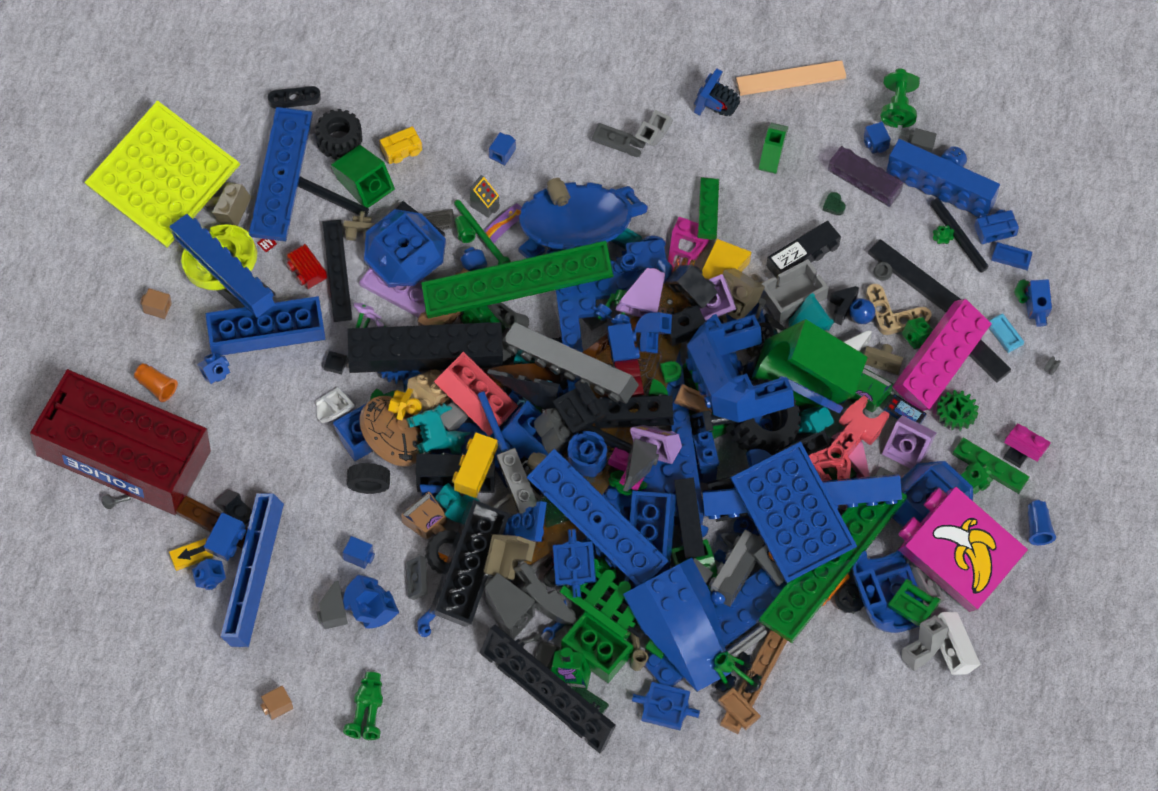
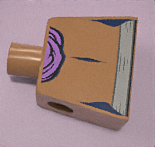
[401,492,447,540]

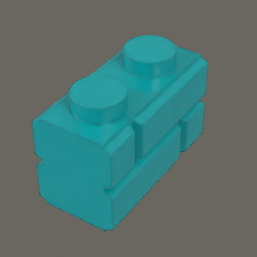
[797,406,834,435]

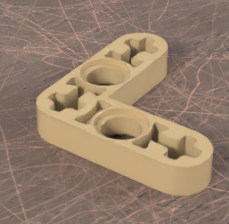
[866,284,932,335]

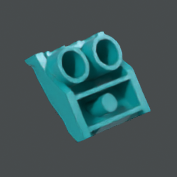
[788,293,834,331]

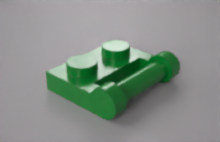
[888,579,941,627]

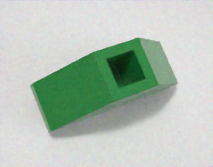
[759,123,789,174]

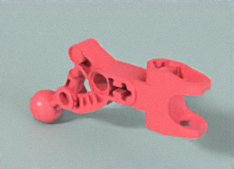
[809,396,890,516]

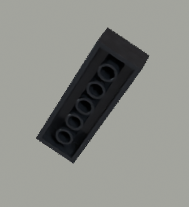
[429,500,510,627]

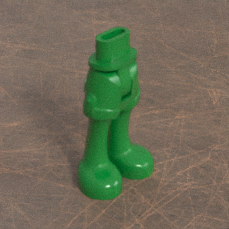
[343,672,383,741]

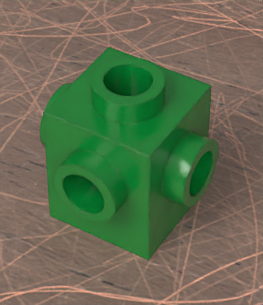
[902,317,933,350]
[961,462,993,494]

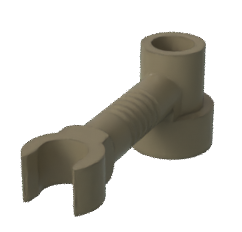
[627,630,648,671]

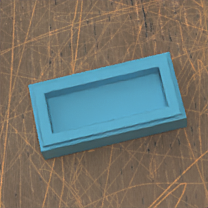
[989,313,1024,353]

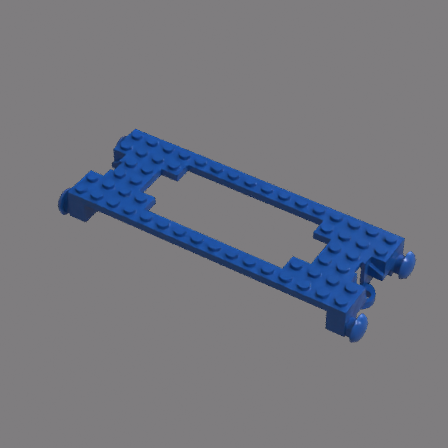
[546,235,709,550]

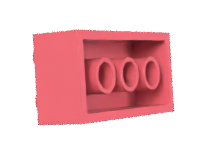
[434,352,518,436]

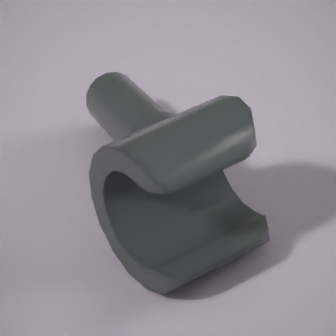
[102,494,131,509]

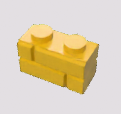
[379,126,422,164]

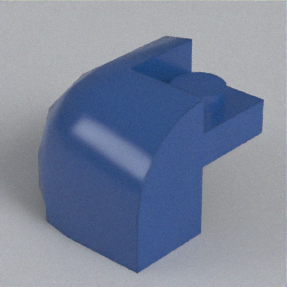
[343,575,399,629]

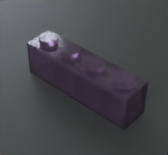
[828,146,904,207]

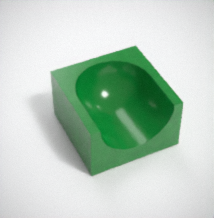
[751,319,868,410]

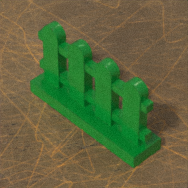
[560,558,636,640]

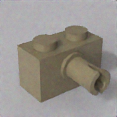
[205,183,251,226]

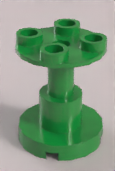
[880,68,920,128]

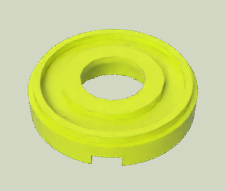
[181,224,257,290]

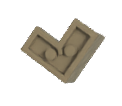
[484,534,536,580]

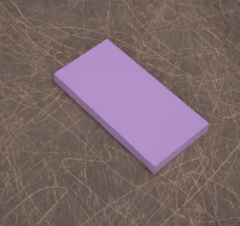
[359,268,428,317]

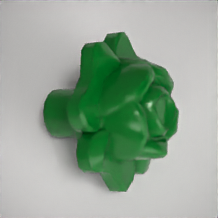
[933,225,954,244]

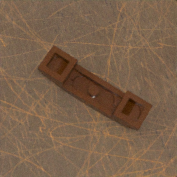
[483,363,561,388]

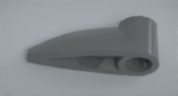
[487,302,529,329]

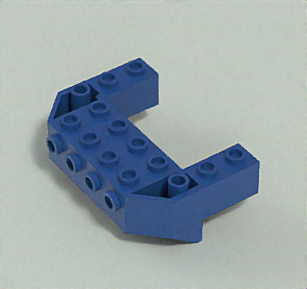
[686,314,794,423]

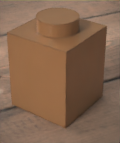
[140,288,172,319]
[260,685,293,720]

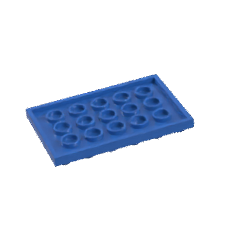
[730,442,857,584]

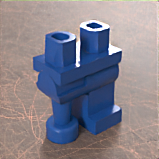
[693,431,719,484]

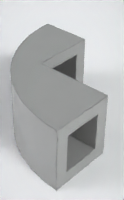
[635,110,673,146]
[441,402,474,431]
[902,616,948,671]

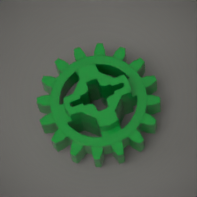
[936,390,979,431]

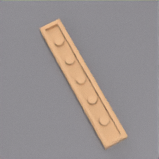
[736,60,846,96]

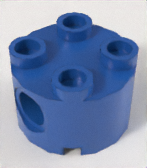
[568,431,607,478]

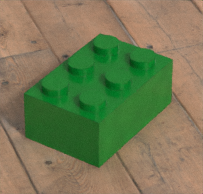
[561,611,633,684]

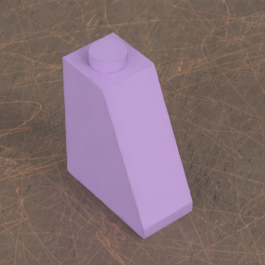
[616,268,665,318]

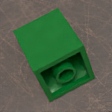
[331,145,395,208]

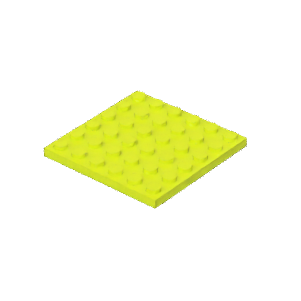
[84,100,240,248]

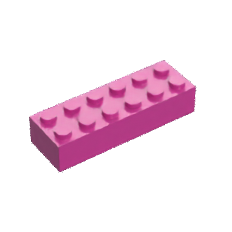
[892,299,992,411]

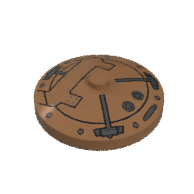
[360,396,423,466]

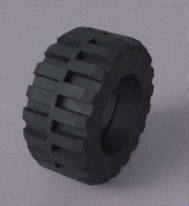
[726,379,801,455]

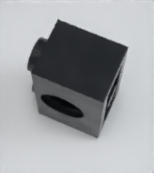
[665,305,706,347]

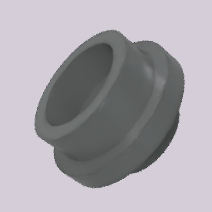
[874,262,893,281]

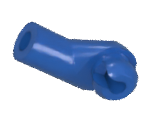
[417,609,436,637]

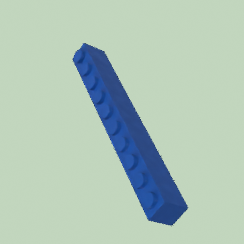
[702,474,902,519]

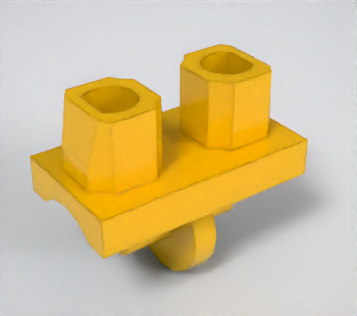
[388,388,422,420]

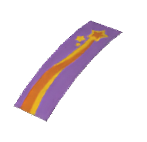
[484,203,522,243]

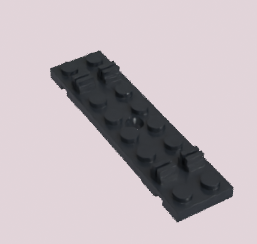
[480,625,616,754]

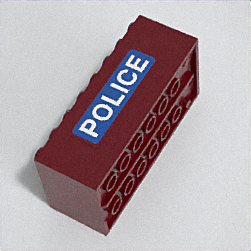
[30,369,211,516]

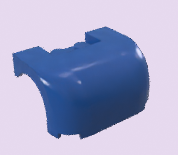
[852,550,930,633]

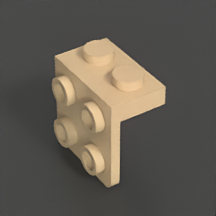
[406,370,448,411]

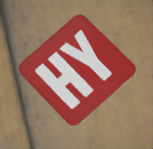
[257,239,277,252]

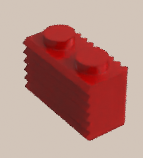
[286,244,327,289]

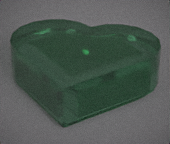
[822,192,846,216]

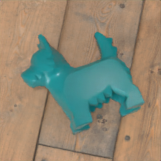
[406,403,471,454]

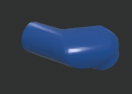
[657,258,673,284]

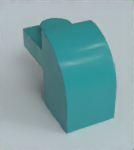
[435,483,480,523]

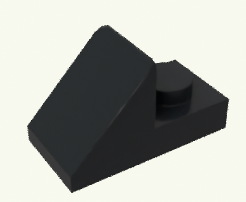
[829,286,859,326]
[214,490,252,525]

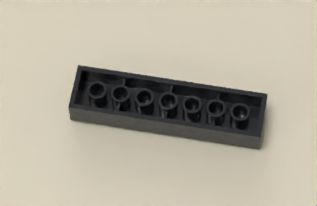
[347,322,503,373]

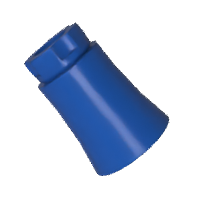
[1027,500,1056,546]

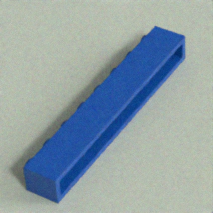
[169,214,275,318]
[221,493,284,647]

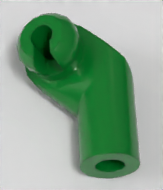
[1014,279,1029,303]

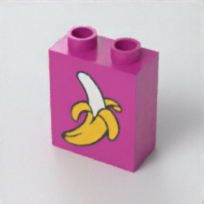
[898,487,1028,612]

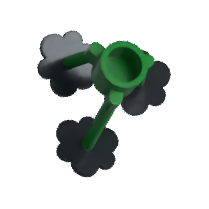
[714,651,762,694]

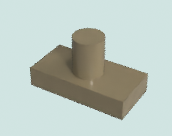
[864,344,904,375]

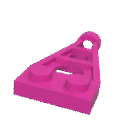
[668,217,710,273]

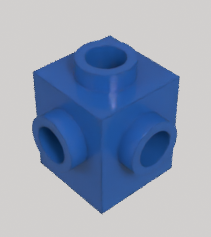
[197,353,231,384]
[192,559,226,590]

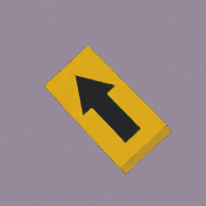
[169,538,213,571]

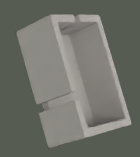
[761,259,829,323]

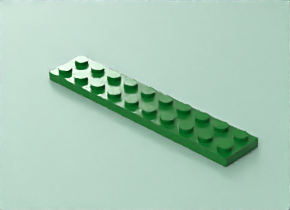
[421,241,614,319]
[759,475,907,643]

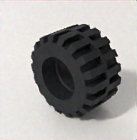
[315,109,362,159]

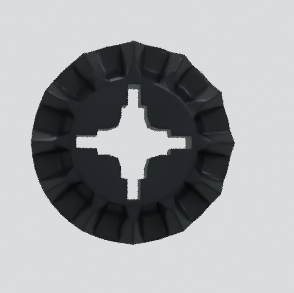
[834,583,864,614]

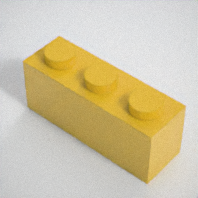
[452,433,498,498]

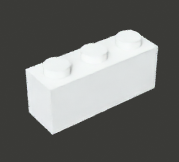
[937,612,981,675]

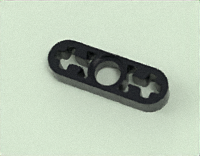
[268,86,321,109]

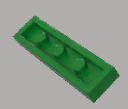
[698,177,719,240]
[952,437,1030,494]

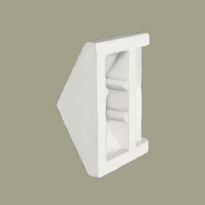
[316,387,355,423]

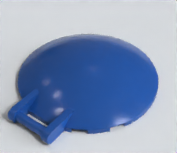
[519,182,648,250]

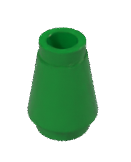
[455,216,476,243]

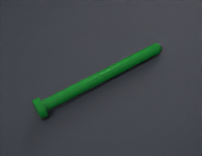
[454,199,511,265]

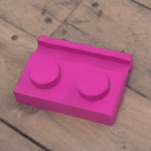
[1004,423,1051,462]

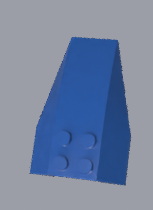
[623,558,732,692]

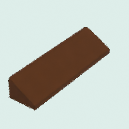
[582,333,609,358]

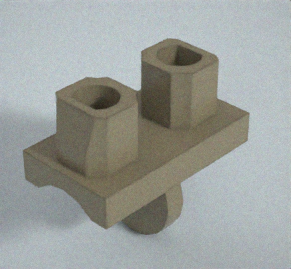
[343,211,376,241]

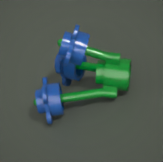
[592,289,632,328]

